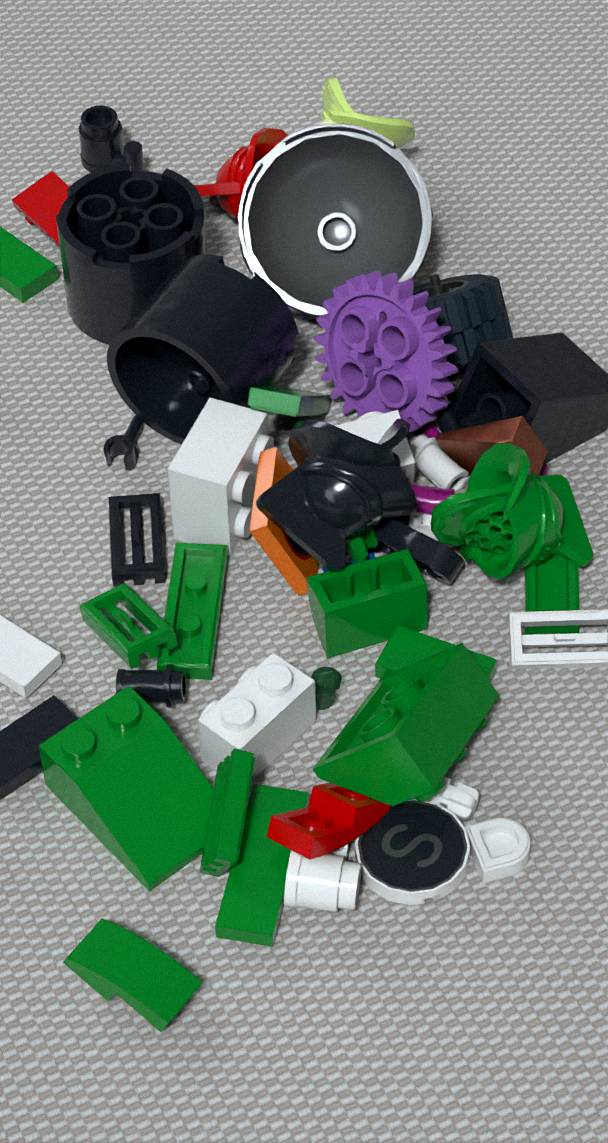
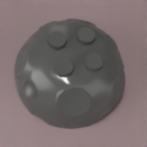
[238,123,433,317]

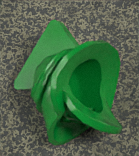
[430,443,594,579]

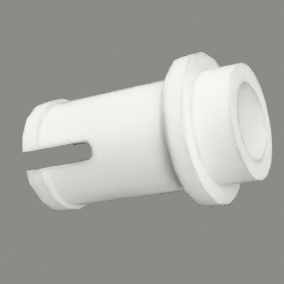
[410,435,469,495]

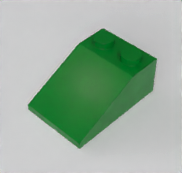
[39,685,214,892]

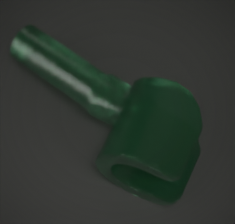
[311,666,342,710]

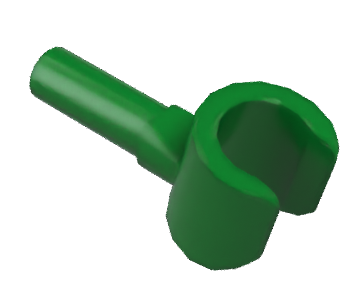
[346,527,379,563]

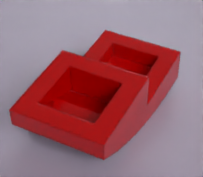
[267,782,391,860]

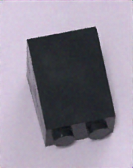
[451,333,608,464]

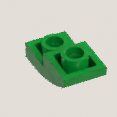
[63,918,203,1032]

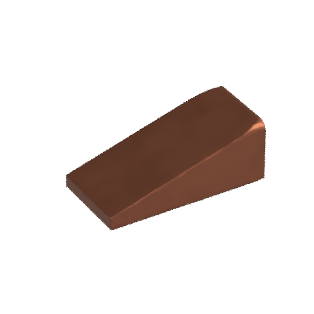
[435,416,548,476]

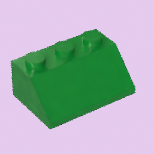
[312,643,499,806]

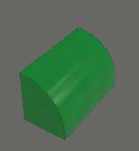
[306,549,428,658]

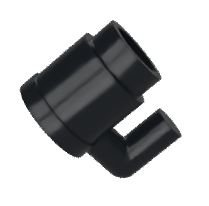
[79,105,144,172]

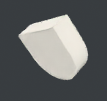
[465,818,530,883]

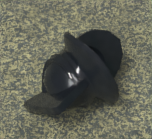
[256,419,418,572]

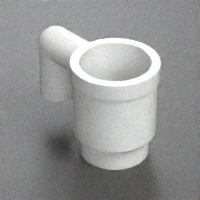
[284,843,362,912]

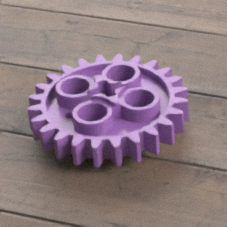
[314,271,458,433]

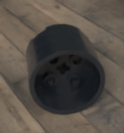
[56,163,207,345]
[107,254,298,445]

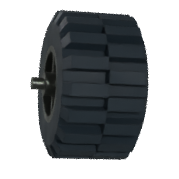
[413,274,513,371]

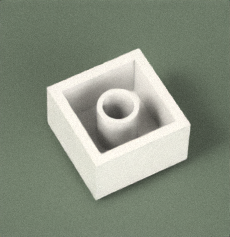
[168,398,274,556]

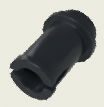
[116,664,187,708]

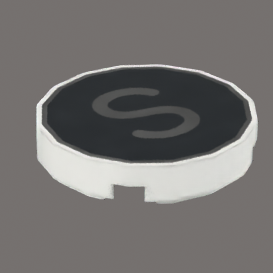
[355,798,470,906]

